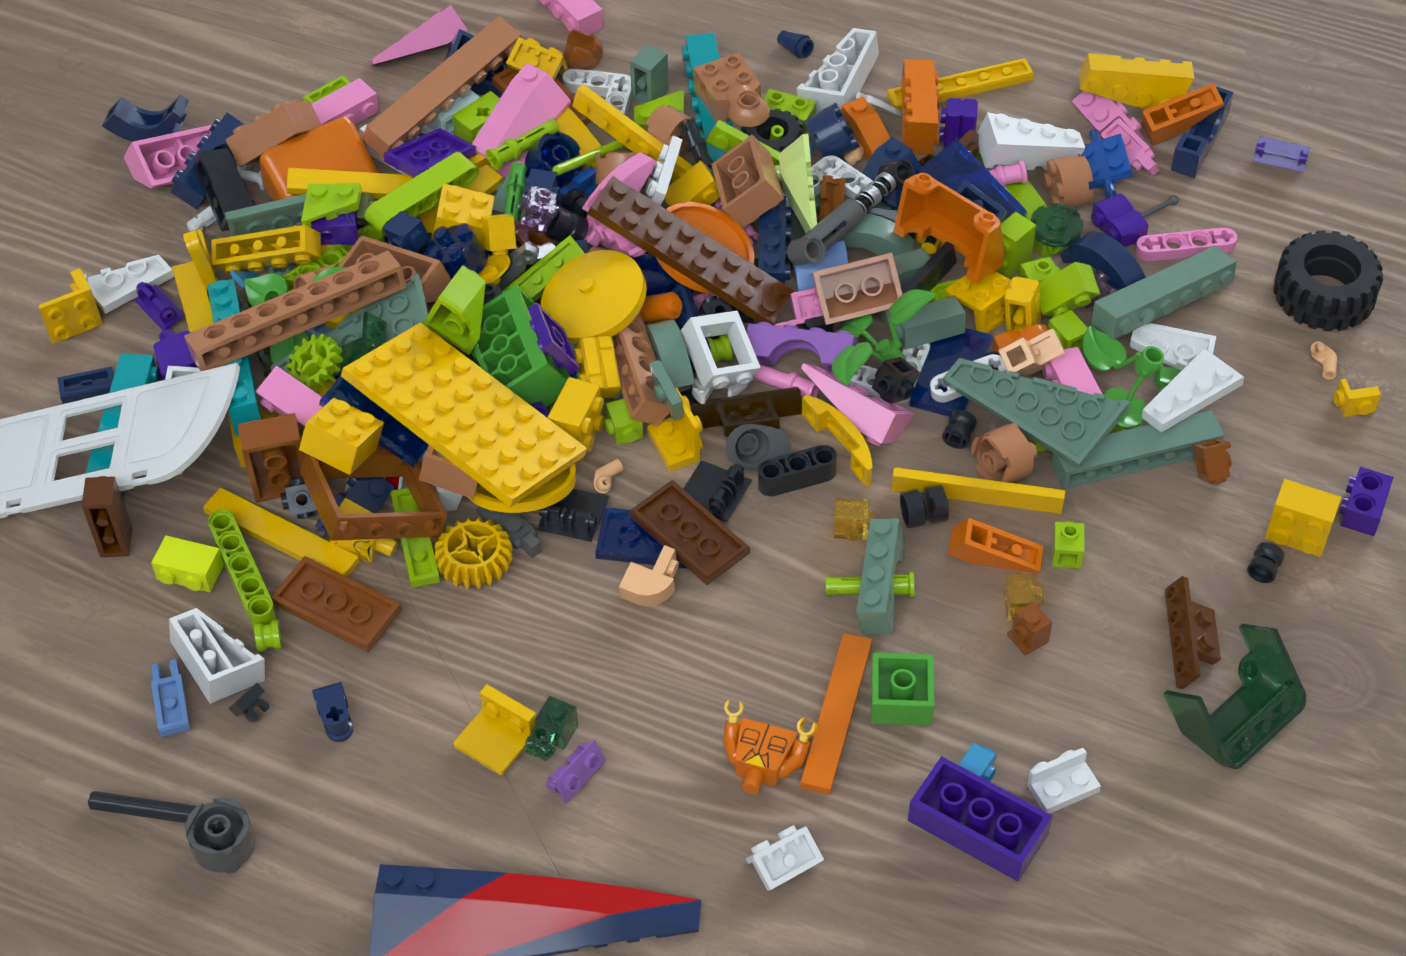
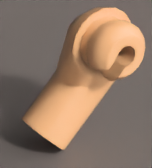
[844,142,864,166]
[1310,341,1337,380]
[593,459,624,493]

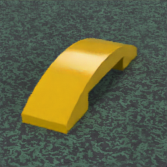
[802,395,873,487]

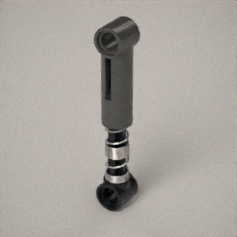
[787,159,915,266]

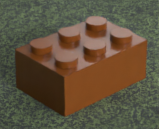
[238,413,305,503]

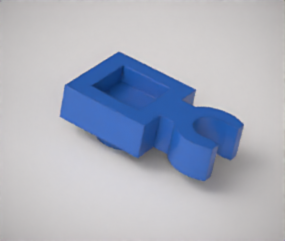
[560,166,599,203]

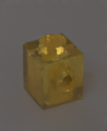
[834,498,875,541]
[1004,573,1043,621]

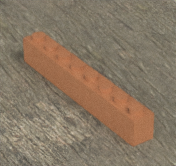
[362,16,521,158]

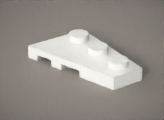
[84,255,174,314]
[1130,323,1216,371]

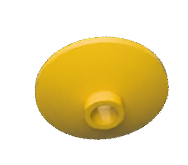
[470,254,511,286]

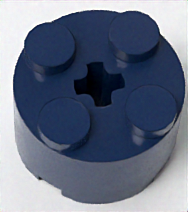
[805,103,860,158]

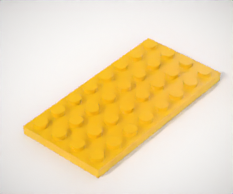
[341,322,587,508]

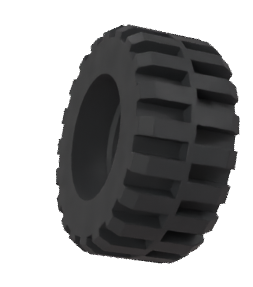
[1273,230,1383,332]

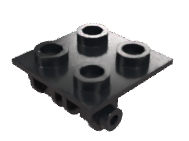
[683,460,752,522]
[537,488,609,542]

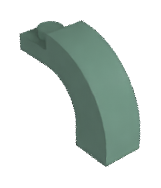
[840,214,914,256]
[646,319,695,388]

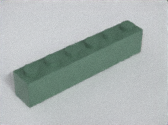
[1092,246,1237,340]
[1051,410,1225,490]

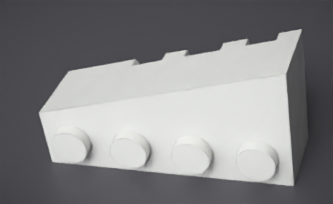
[797,28,879,113]
[977,112,1085,171]

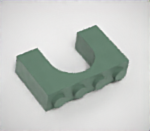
[881,248,966,350]

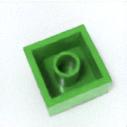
[871,653,934,726]

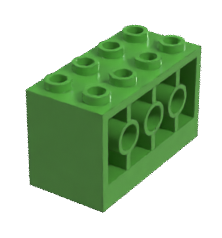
[471,284,570,408]

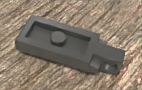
[497,242,539,291]
[476,506,541,558]

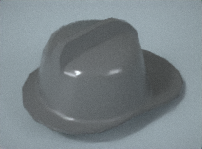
[726,424,791,470]

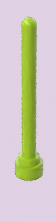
[552,140,630,176]

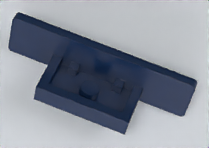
[315,446,395,537]

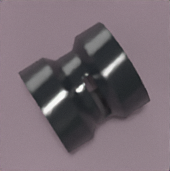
[561,188,589,218]
[942,410,977,449]
[1247,542,1285,583]

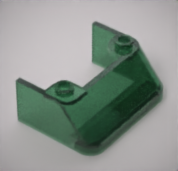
[1163,624,1306,769]

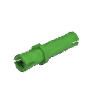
[504,162,527,222]

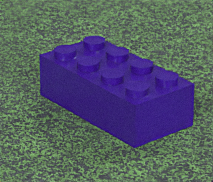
[908,756,1052,882]

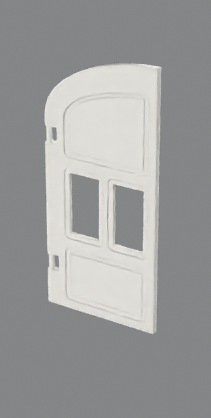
[0,363,240,519]

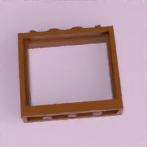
[300,447,447,541]

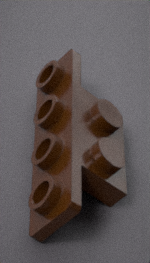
[1165,576,1221,689]

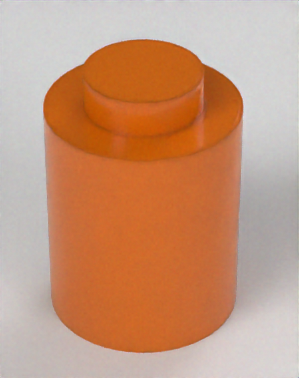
[640,292,682,323]

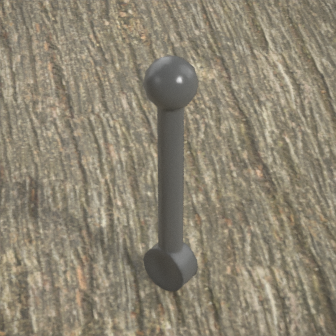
[1139,195,1179,217]

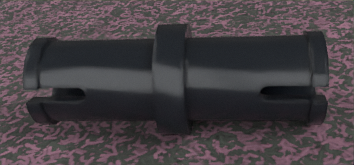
[678,118,713,168]

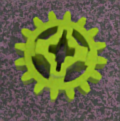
[285,333,343,393]

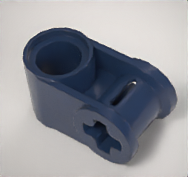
[312,682,353,742]

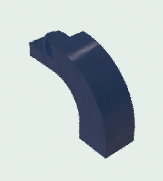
[102,95,189,142]
[1060,231,1146,294]

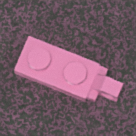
[1100,118,1160,177]

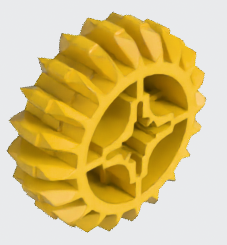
[434,516,513,590]

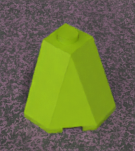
[423,266,486,355]

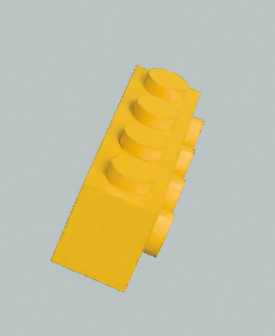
[211,225,321,275]

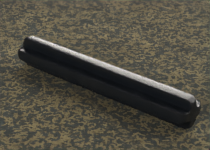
[88,791,197,823]

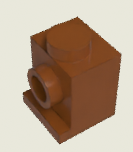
[1193,438,1231,484]
[1007,602,1052,656]

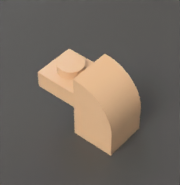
[998,328,1066,377]
[619,545,679,606]

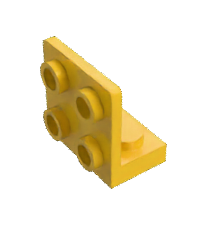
[506,37,569,80]
[38,268,103,344]
[945,271,1012,336]
[647,388,703,473]
[453,684,538,775]

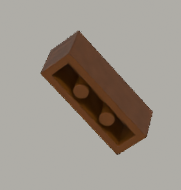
[81,476,133,558]

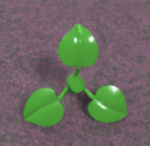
[244,267,346,364]
[832,289,936,386]
[1082,325,1181,429]

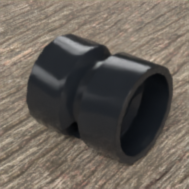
[539,204,588,243]
[900,484,949,528]

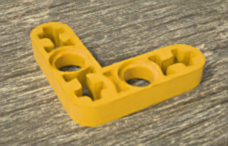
[183,228,218,291]

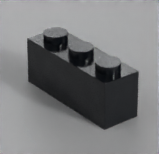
[193,148,256,231]

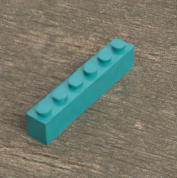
[85,354,160,499]

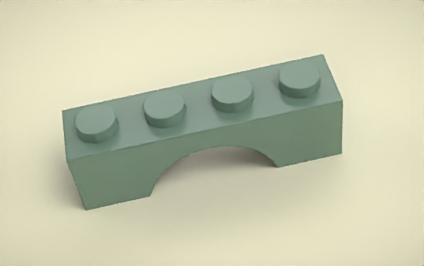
[856,518,905,634]

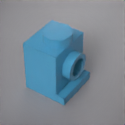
[959,742,997,782]

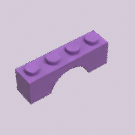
[746,322,858,373]

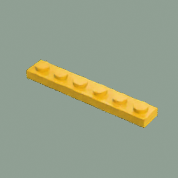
[572,84,693,182]

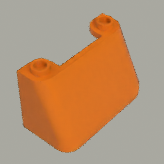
[259,117,379,201]
[893,173,1005,284]

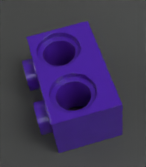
[1338,467,1394,536]

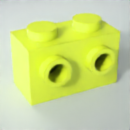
[151,535,224,592]

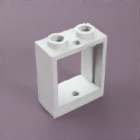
[680,311,761,389]

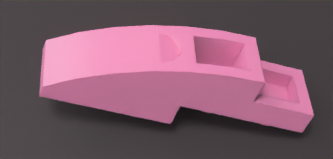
[582,152,657,247]

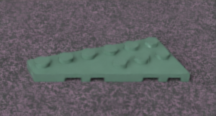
[271,273,434,377]
[942,358,1130,469]

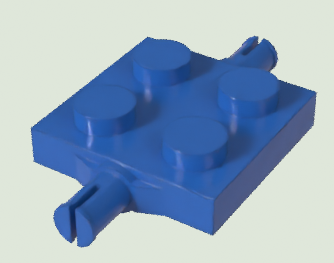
[1081,129,1133,198]

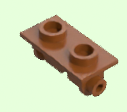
[817,175,846,223]

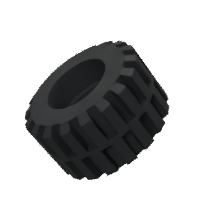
[741,108,804,153]

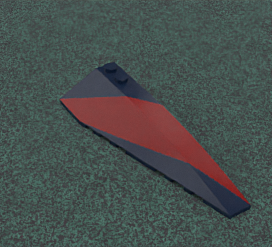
[369,864,701,956]

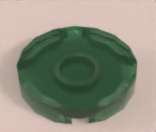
[1030,203,1083,248]

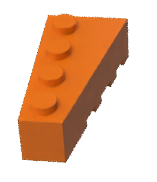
[902,59,940,155]

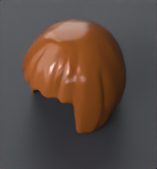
[564,29,603,70]

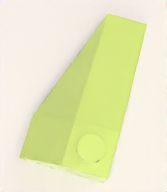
[775,133,817,233]

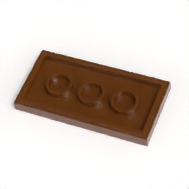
[630,480,750,585]

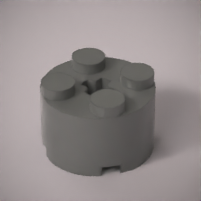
[185,798,255,873]

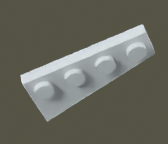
[1142,348,1244,433]

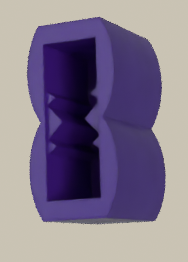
[1091,193,1148,247]

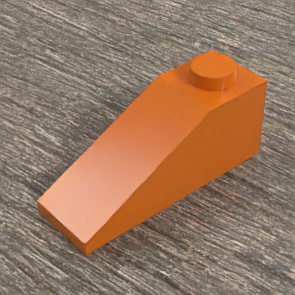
[1142,83,1224,146]
[841,97,890,160]
[947,517,1044,574]

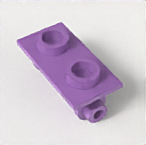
[546,739,606,803]

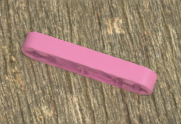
[1135,228,1237,261]

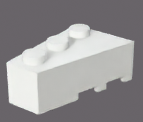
[169,608,265,704]

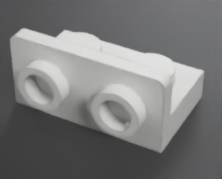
[1027,748,1101,814]
[745,825,824,891]

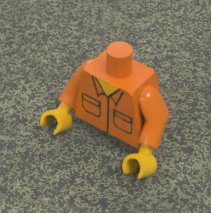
[723,700,818,794]

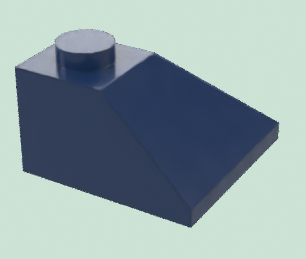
[860,137,925,210]

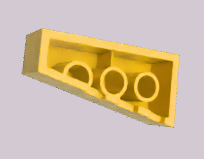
[1078,53,1195,110]

